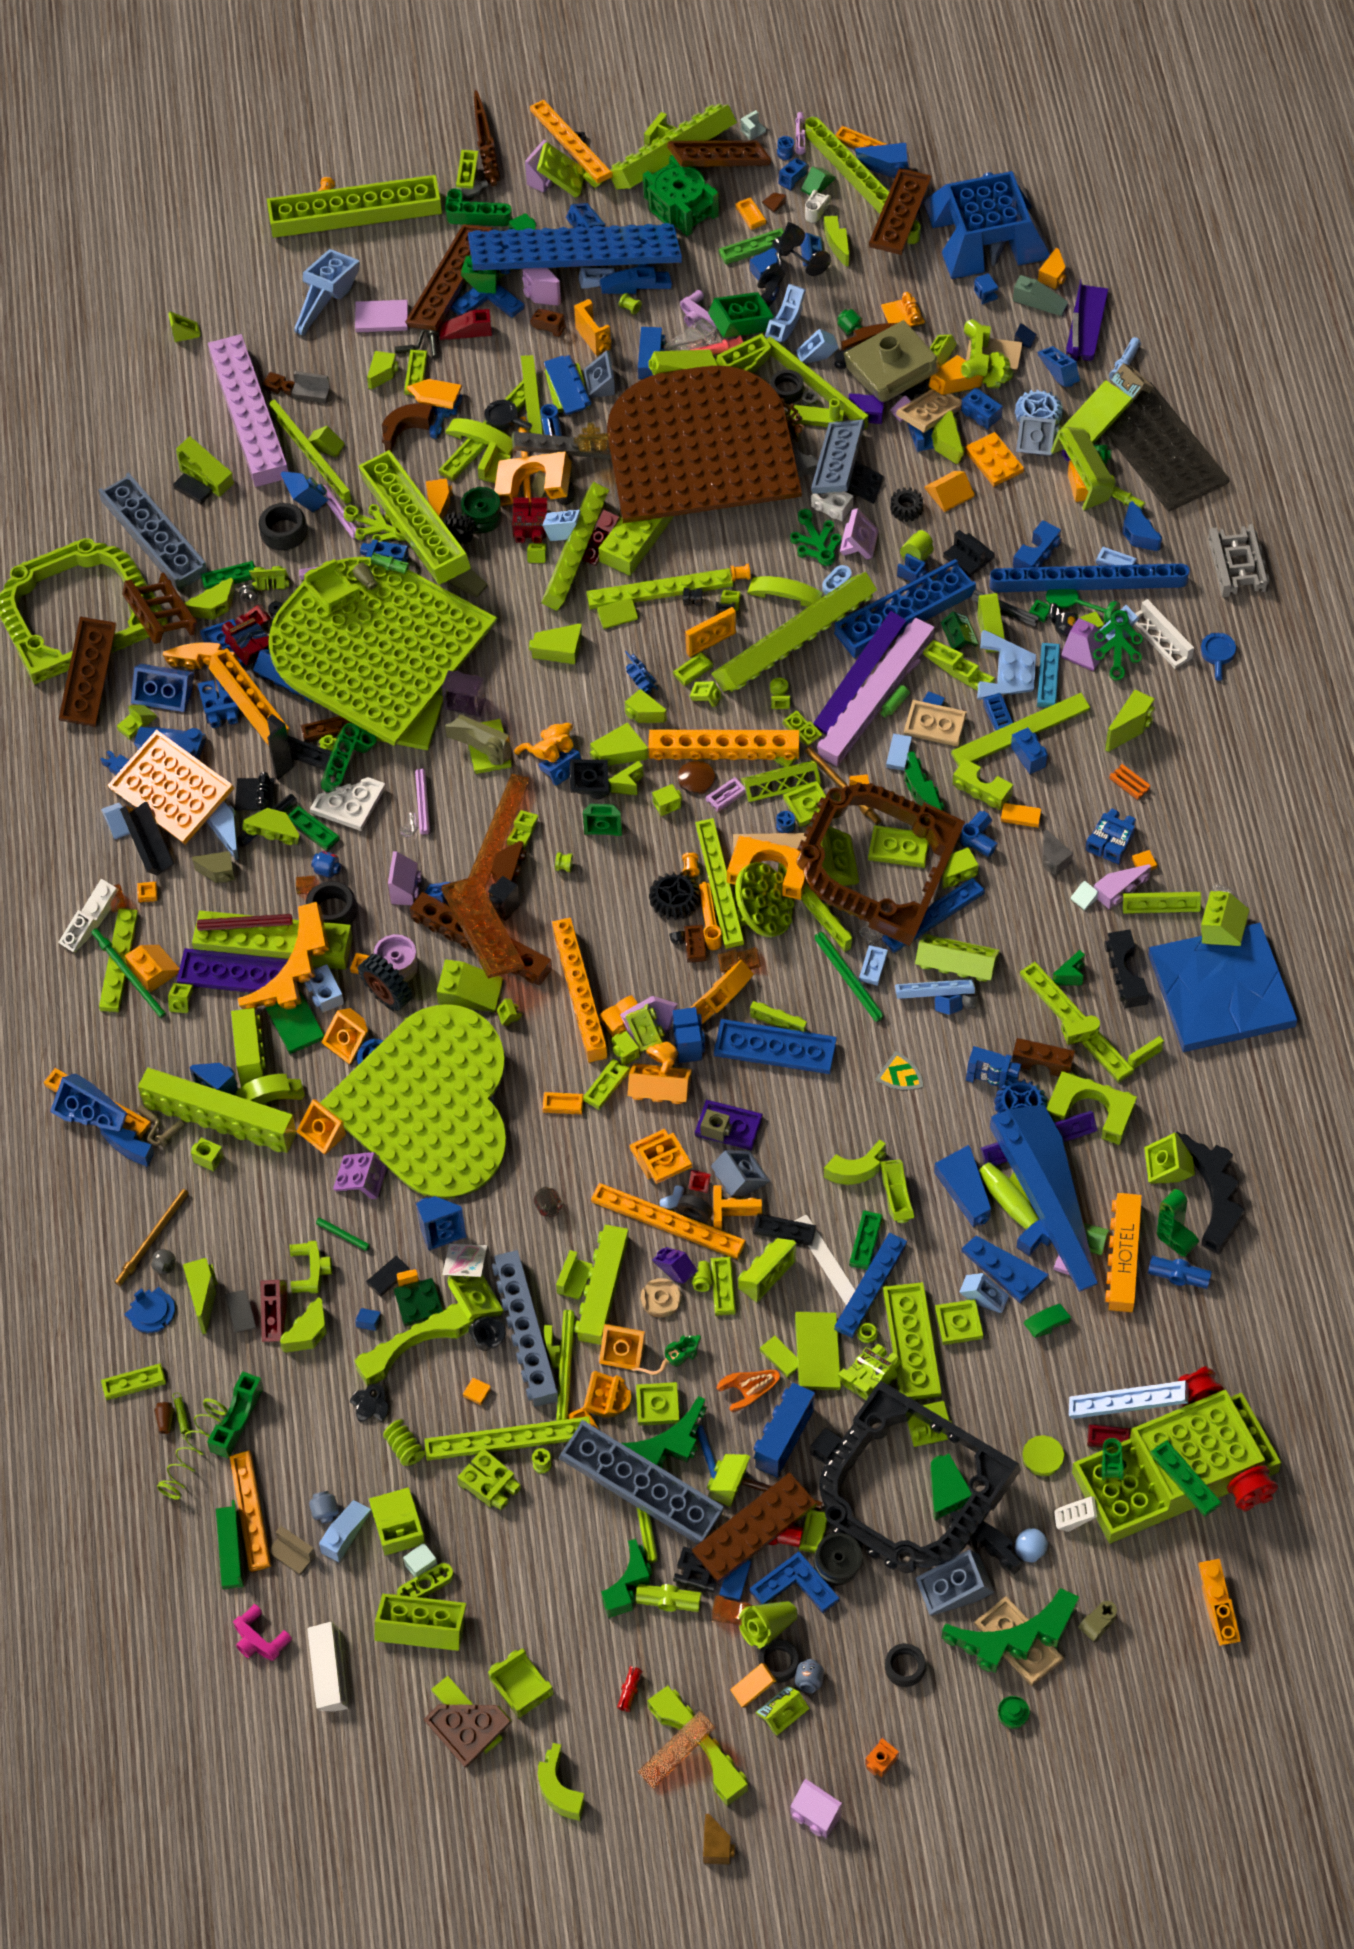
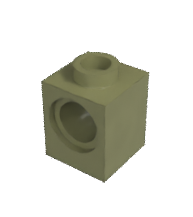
[700,1109,732,1142]

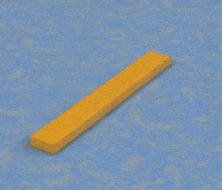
[530,100,613,184]
[591,1183,746,1260]

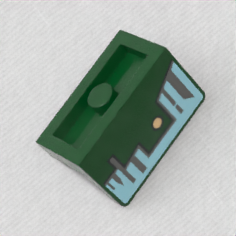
[941,611,979,651]

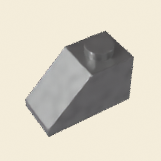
[1042,829,1073,876]

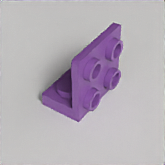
[333,1152,387,1199]

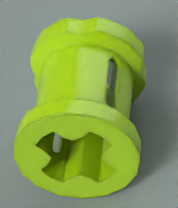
[619,293,642,315]
[532,1448,551,1474]

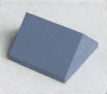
[583,351,615,398]

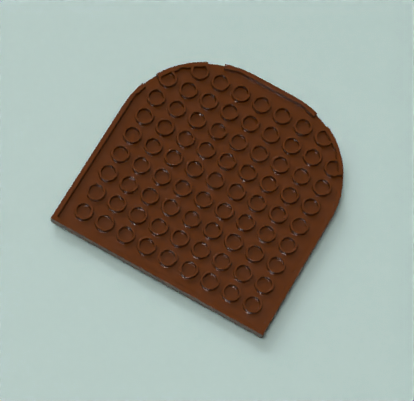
[607,365,802,523]

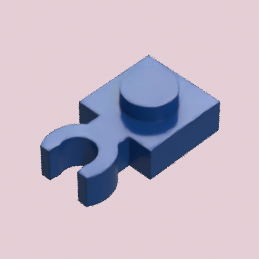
[101,751,129,775]

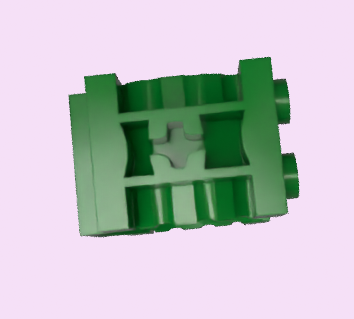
[643,155,719,236]

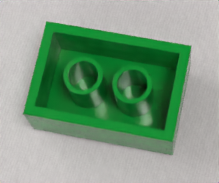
[708,292,774,338]

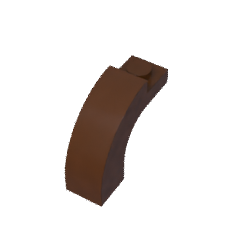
[382,403,434,452]

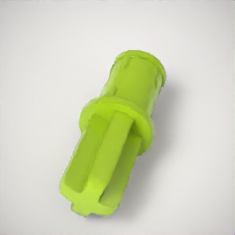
[1111,487,1146,510]

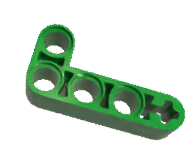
[445,188,512,227]
[321,723,376,793]
[1156,1189,1199,1257]

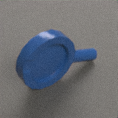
[1200,633,1236,681]

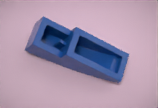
[99,1127,154,1167]
[1016,1220,1052,1257]

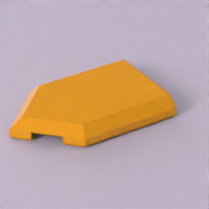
[406,379,462,409]

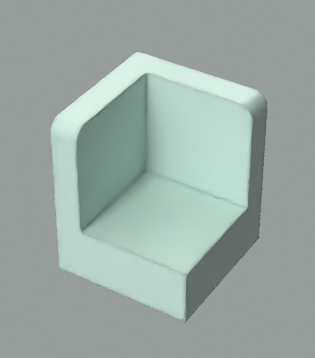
[740,110,766,140]
[403,1544,437,1578]

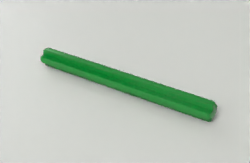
[815,932,884,1022]

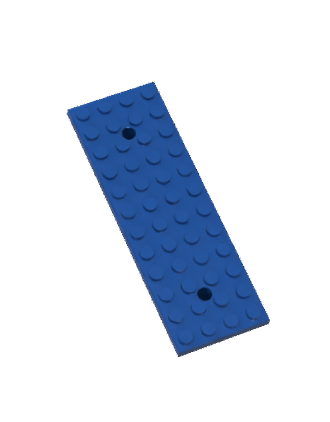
[468,223,682,274]

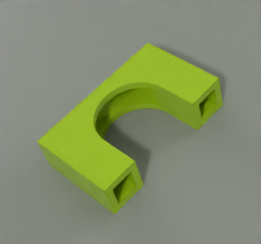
[1046,1071,1137,1145]

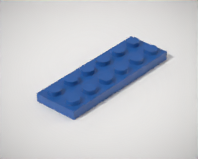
[714,1019,837,1074]

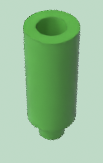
[880,685,910,717]

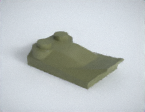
[445,714,511,765]

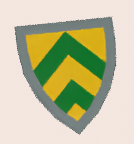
[875,1051,924,1090]

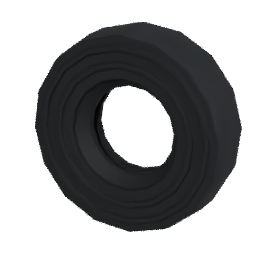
[677,1195,713,1223]

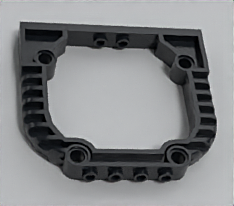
[819,1380,1021,1573]

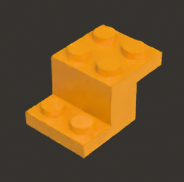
[629,1129,692,1184]

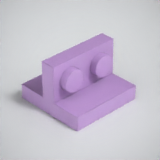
[840,508,879,559]

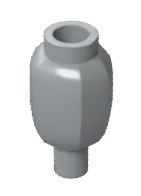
[456,180,488,198]

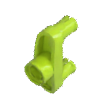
[290,1240,332,1294]

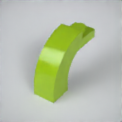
[538,1743,585,1821]

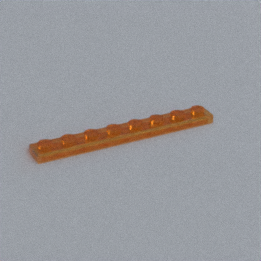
[461,773,529,904]

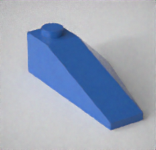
[50,1073,128,1131]

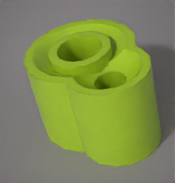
[900,530,934,562]

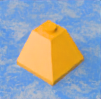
[321,1008,368,1064]

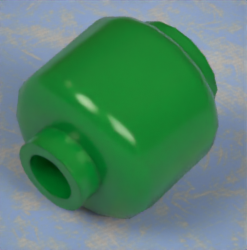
[837,309,863,335]

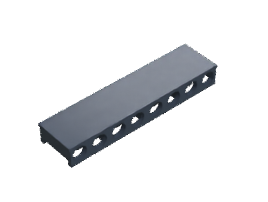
[98,472,207,591]
[558,1420,724,1544]

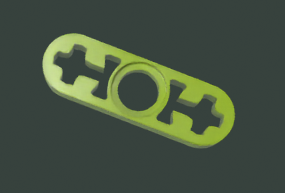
[397,1563,454,1598]

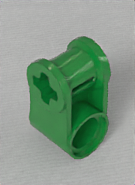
[1102,1438,1123,1480]

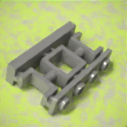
[1208,524,1269,597]

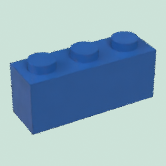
[638,327,665,379]

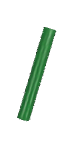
[316,1217,370,1251]

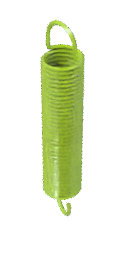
[173,1392,191,1440]

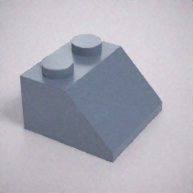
[711,1150,770,1197]

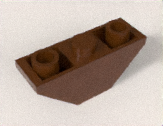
[491,841,527,884]

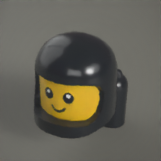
[1048,603,1079,637]

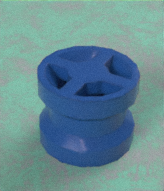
[776,811,795,833]

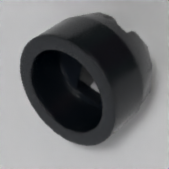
[669,931,685,945]

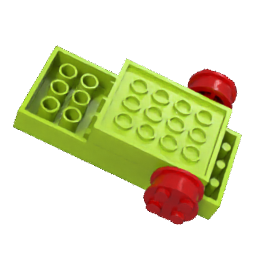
[1072,1366,1281,1544]

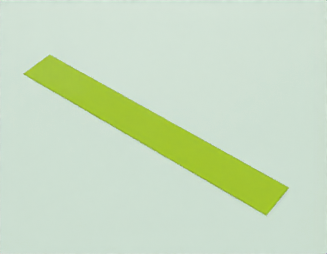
[521,355,542,434]

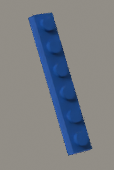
[834,1233,907,1338]

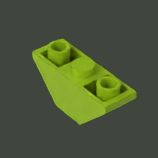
[931,411,964,464]
[184,578,235,620]
[242,808,299,845]
[280,1297,327,1353]

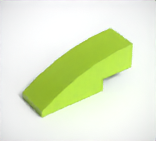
[824,216,849,266]

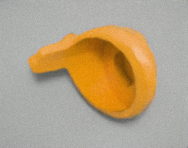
[646,1041,678,1074]

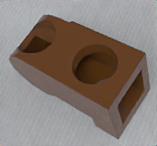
[530,309,566,337]

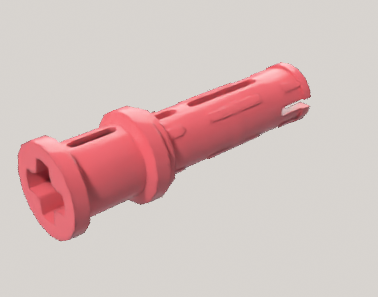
[690,335,743,355]

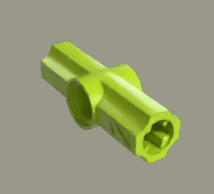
[636,1584,702,1612]

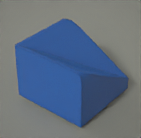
[935,995,963,1015]

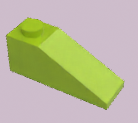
[456,149,478,189]

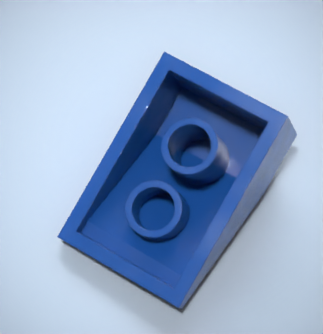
[855,143,910,178]

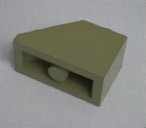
[192,851,235,883]

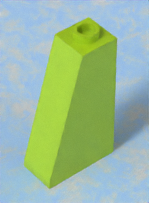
[648,349,718,375]

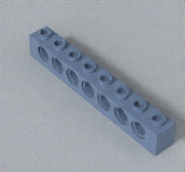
[492,1250,558,1407]

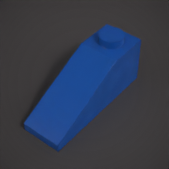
[1037,346,1080,387]

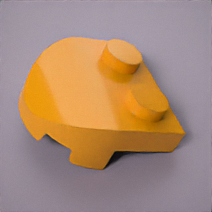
[583,1371,631,1418]

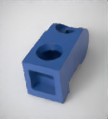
[778,158,809,191]

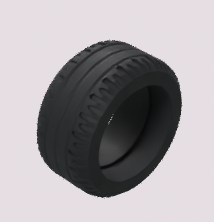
[258,503,307,550]
[305,881,357,925]

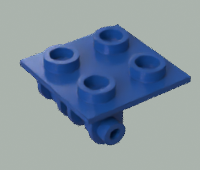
[625,651,659,694]

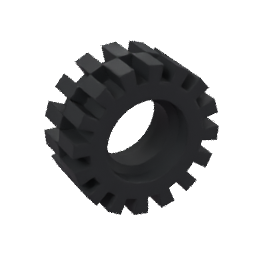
[890,487,923,522]
[443,513,475,544]

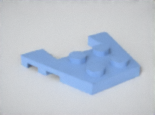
[977,630,1036,700]

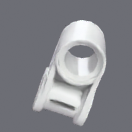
[805,190,831,223]

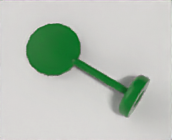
[1046,589,1120,624]

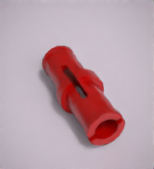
[617,1666,642,1712]

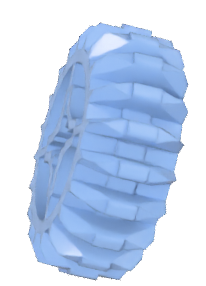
[1015,389,1063,424]

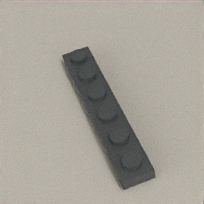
[512,432,612,460]

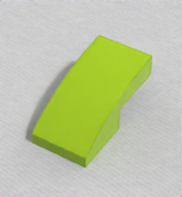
[507,810,539,849]

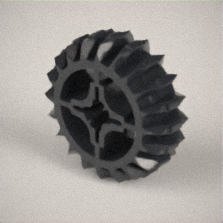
[649,871,701,921]

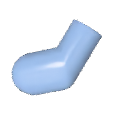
[659,1185,684,1209]

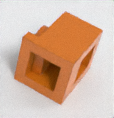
[865,1738,899,1778]

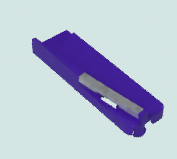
[1066,280,1108,362]

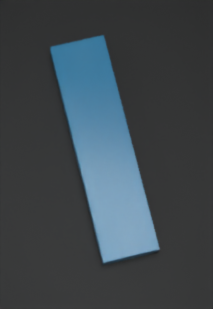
[1037,643,1060,708]

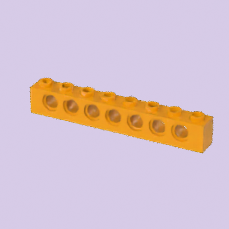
[649,730,799,760]
[552,917,607,1063]

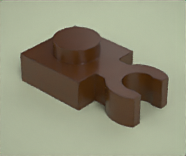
[262,371,295,395]

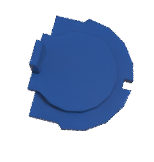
[124,1287,175,1333]

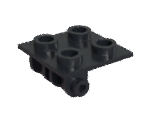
[844,461,884,504]
[234,772,275,810]

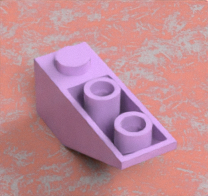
[1094,864,1151,909]

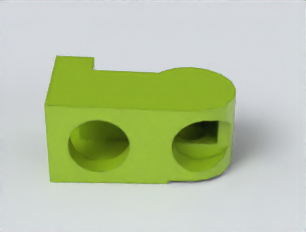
[1061,1015,1100,1045]

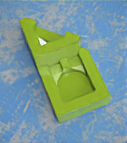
[544,1325,561,1369]

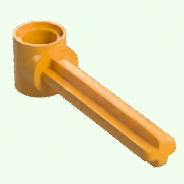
[699,882,722,950]

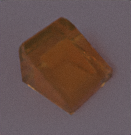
[295,875,316,894]

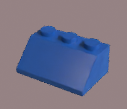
[131,664,194,712]
[416,1196,466,1251]

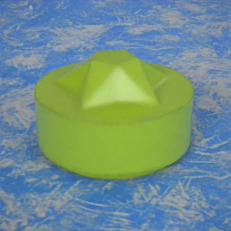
[770,678,788,696]

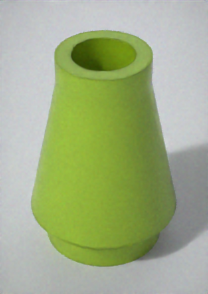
[692,1261,712,1292]

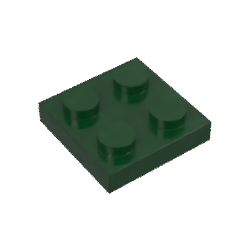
[393,1278,443,1327]

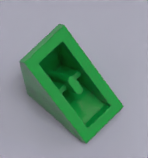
[801,166,836,196]

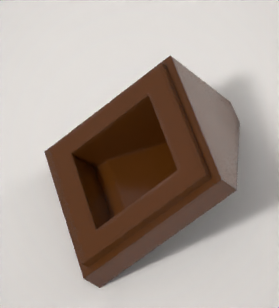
[762,192,786,212]

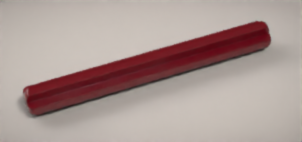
[197,914,293,931]

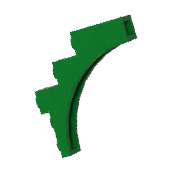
[621,1396,707,1467]
[941,1588,1079,1673]

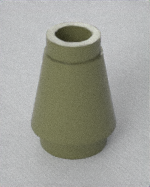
[352,562,378,590]

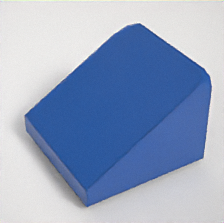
[355,1308,381,1331]

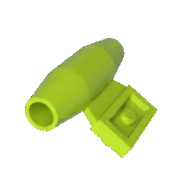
[979,1163,1040,1229]

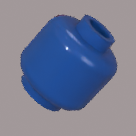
[311,851,341,878]

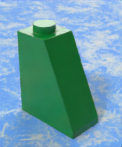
[930,1453,971,1520]

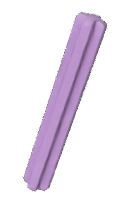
[323,485,360,539]
[415,769,430,835]

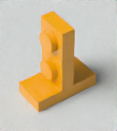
[713,1185,762,1230]

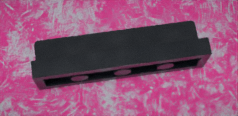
[267,714,294,780]
[120,801,174,876]

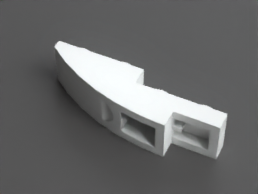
[58,879,119,953]

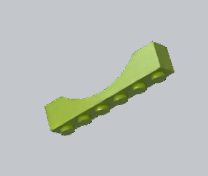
[354,1303,474,1387]
[647,1685,748,1806]

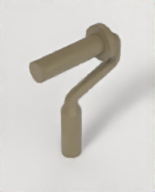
[137,1105,185,1147]

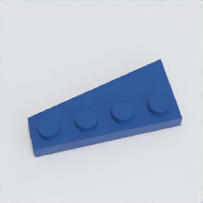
[962,1236,1049,1303]

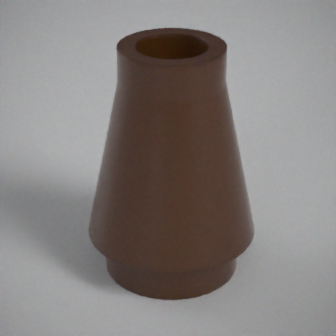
[154,1402,175,1434]

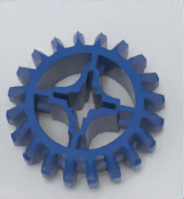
[994,1078,1048,1114]

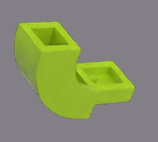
[235,1074,305,1105]
[824,1139,886,1185]

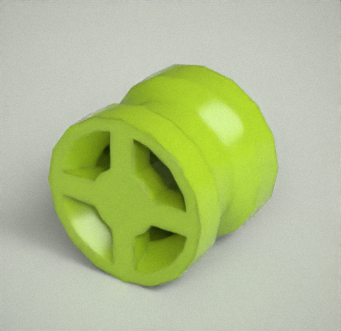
[555,852,573,873]

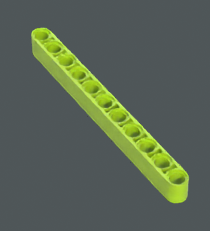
[805,117,921,244]

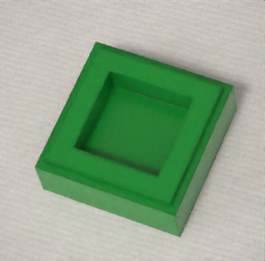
[1029,599,1050,623]

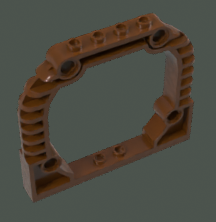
[796,783,965,946]

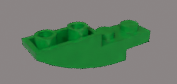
[904,751,944,811]

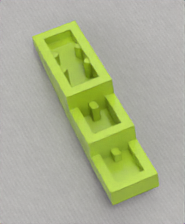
[923,640,995,691]

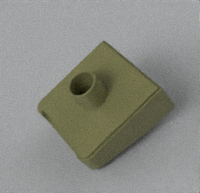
[844,320,939,402]

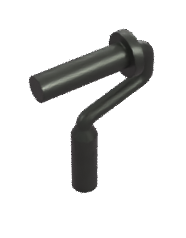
[395,329,439,359]

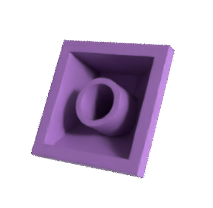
[1061,618,1108,671]

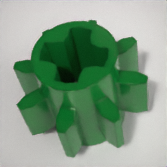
[1094,445,1112,464]

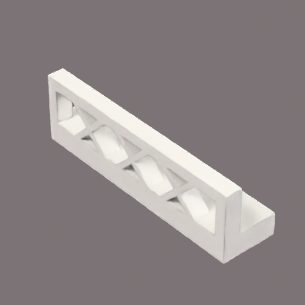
[1134,599,1194,669]

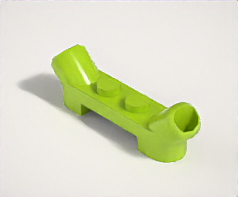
[961,319,991,379]

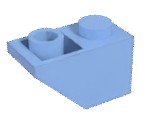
[543,510,581,541]

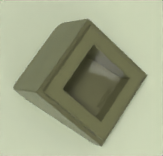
[531,471,547,498]

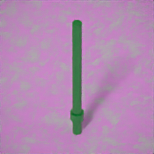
[91,928,166,1018]

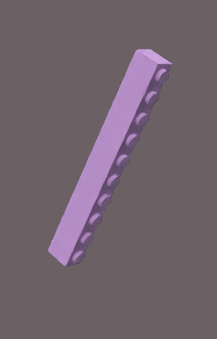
[817,618,935,767]

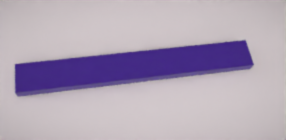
[813,611,906,735]

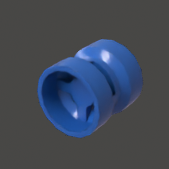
[777,136,794,160]

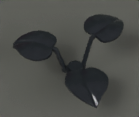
[757,222,831,288]

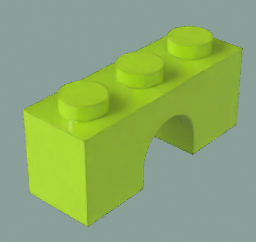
[952,759,1013,811]

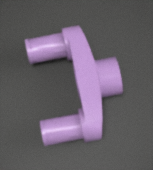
[680,290,718,332]

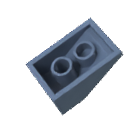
[916,1549,994,1616]

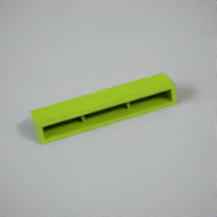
[575,1224,629,1345]

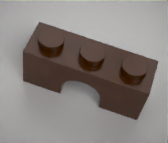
[1012,1038,1075,1077]

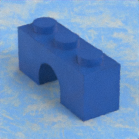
[1013,520,1062,568]

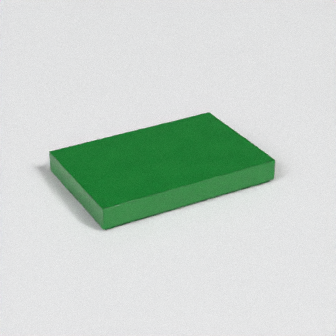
[265,991,324,1055]

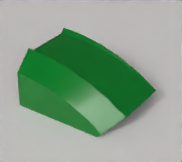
[583,804,623,836]

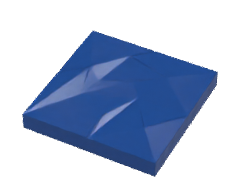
[1148,923,1297,1052]

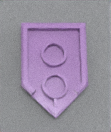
[620,996,678,1047]

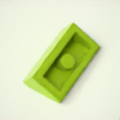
[930,334,957,367]
[597,598,638,630]

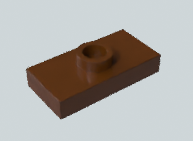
[684,925,706,963]

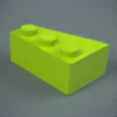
[176,436,234,497]

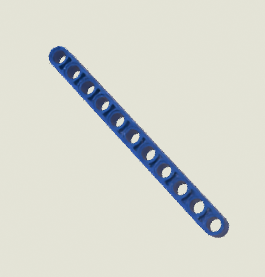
[989,563,1190,592]

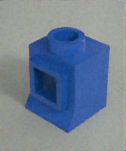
[974,273,998,305]
[897,554,927,582]

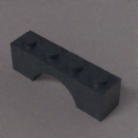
[1104,929,1149,1008]

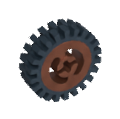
[358,954,413,1011]

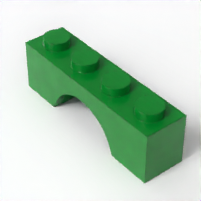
[207,1371,264,1459]

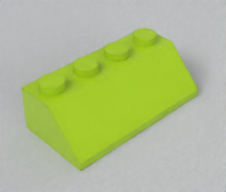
[915,934,1000,982]
[375,1593,466,1651]

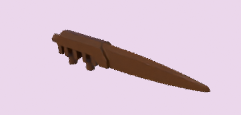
[474,90,500,186]

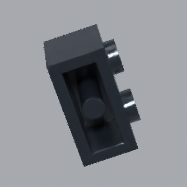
[488,876,520,921]

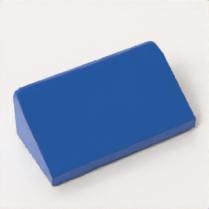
[801,232,823,266]

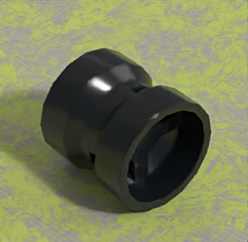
[683,587,703,606]

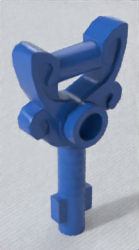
[429,394,462,439]

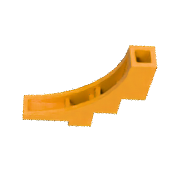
[238,902,329,1010]

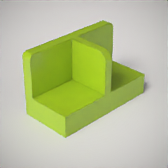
[644,112,677,146]

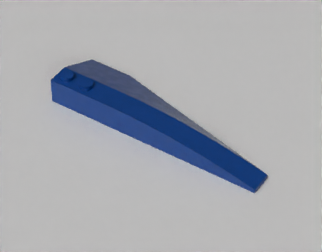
[990,1105,1098,1292]

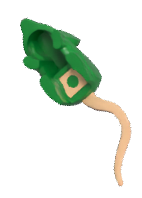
[632,1335,701,1375]

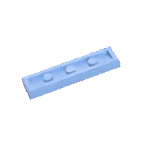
[895,979,975,999]

